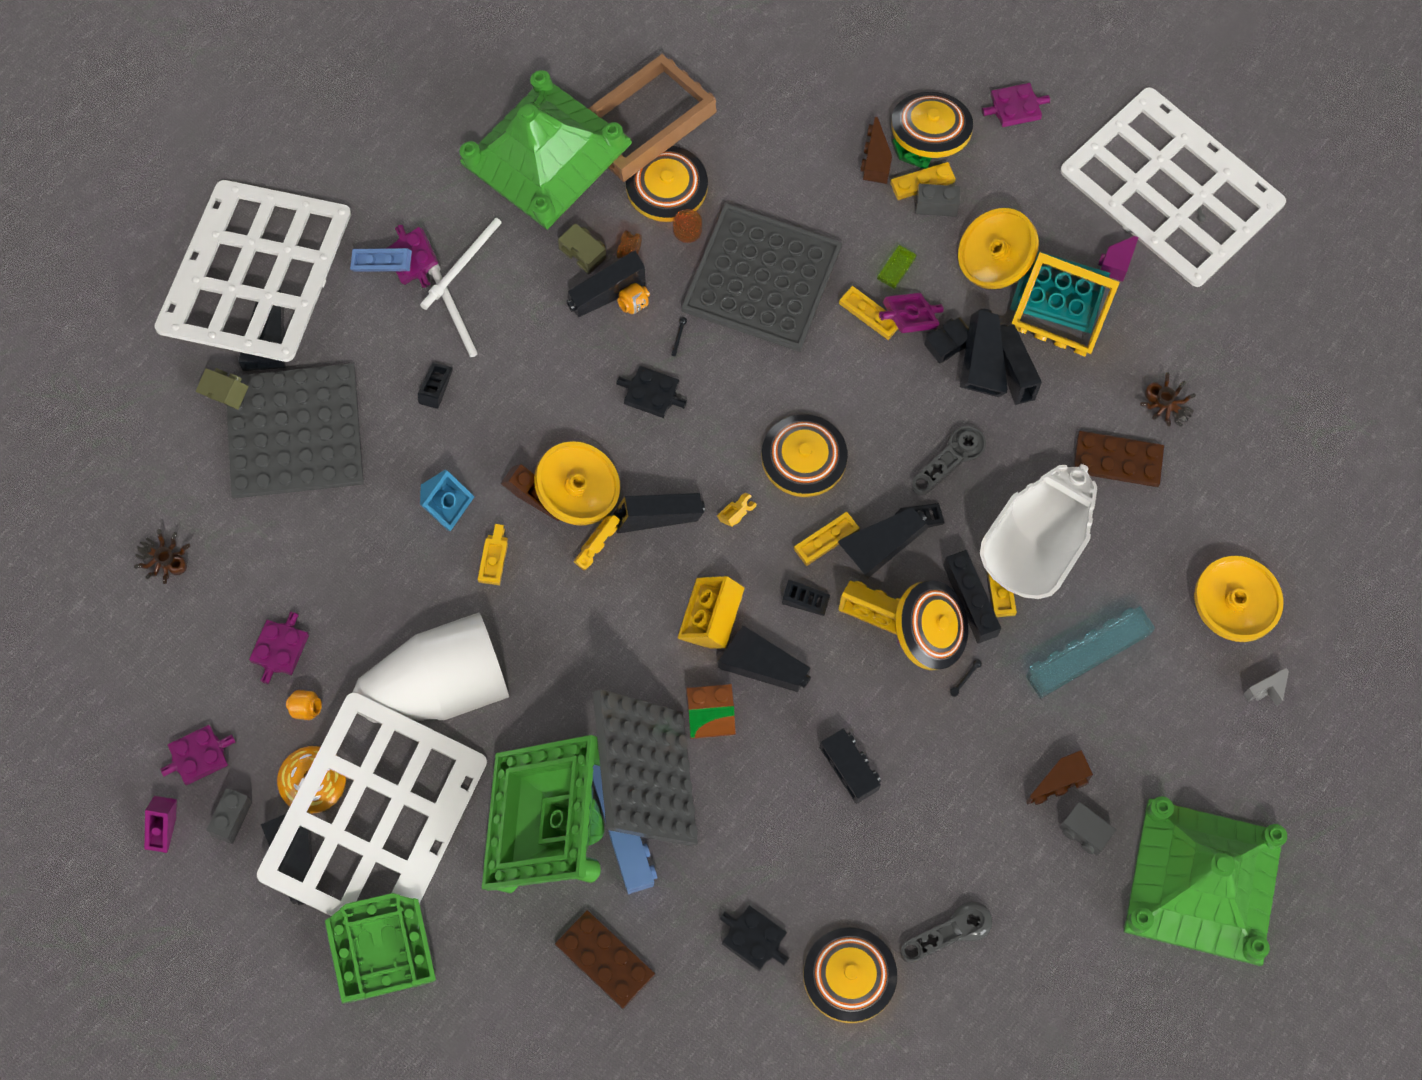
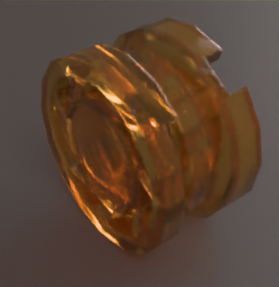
[673,209,702,243]
[617,230,642,259]

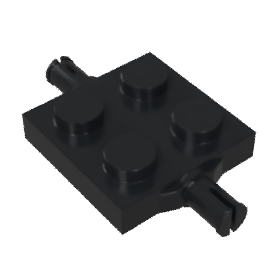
[616,366,687,418]
[719,905,789,972]

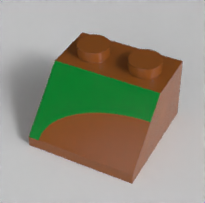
[686,684,736,739]

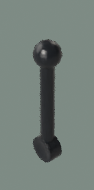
[671,317,687,357]
[950,659,982,697]

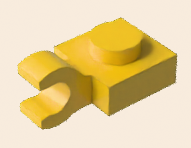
[717,493,757,527]

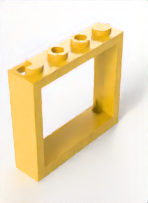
[1011,252,1120,357]

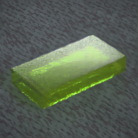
[877,245,917,289]

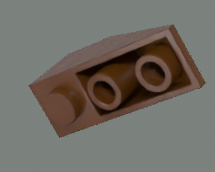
[860,117,892,184]
[500,464,560,521]
[1026,750,1093,805]

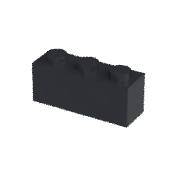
[819,728,881,804]

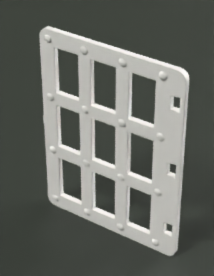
[1060,87,1286,287]
[155,180,351,362]
[257,693,487,916]

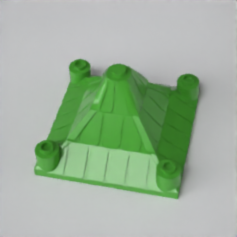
[459,70,632,230]
[482,735,604,893]
[1124,796,1287,966]

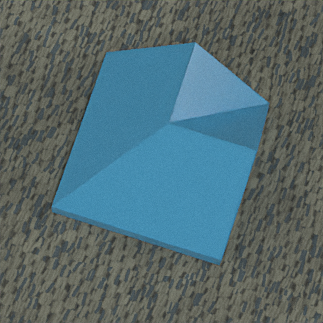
[420,470,474,531]

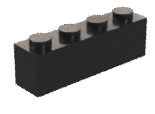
[943,550,1001,644]

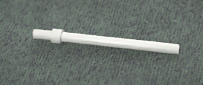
[420,218,501,310]
[428,264,478,357]

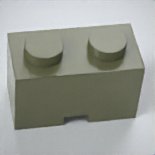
[558,223,606,274]
[195,368,249,410]

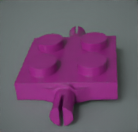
[982,83,1050,127]
[385,225,439,288]
[879,293,944,333]
[249,612,309,684]
[160,725,236,786]

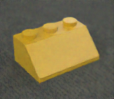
[677,576,745,649]
[838,580,900,635]

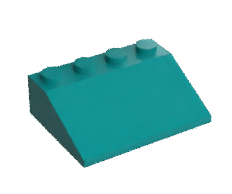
[1010,251,1110,334]

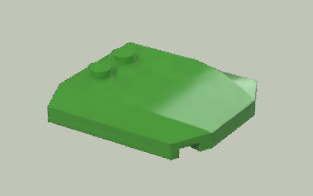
[325,893,436,1004]

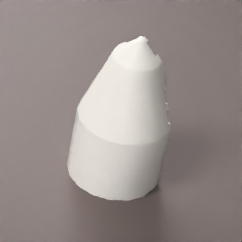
[980,464,1097,599]
[352,613,509,723]

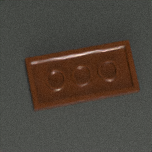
[1074,431,1164,487]
[555,910,655,1009]

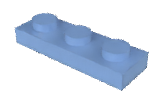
[350,248,412,272]

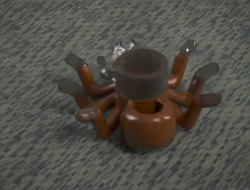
[1140,373,1196,427]
[134,529,190,584]

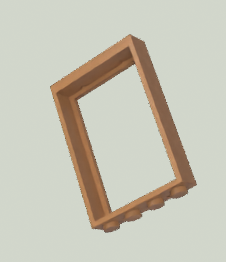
[588,54,717,182]

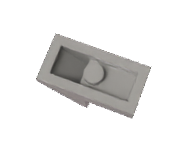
[1244,668,1289,706]

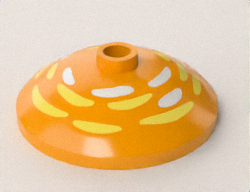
[277,746,346,814]

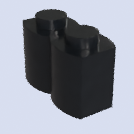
[924,317,969,364]

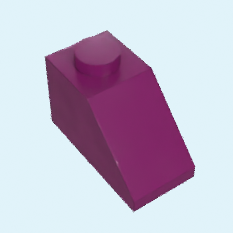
[1098,236,1139,282]
[144,796,177,853]

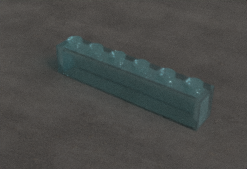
[1026,606,1155,699]

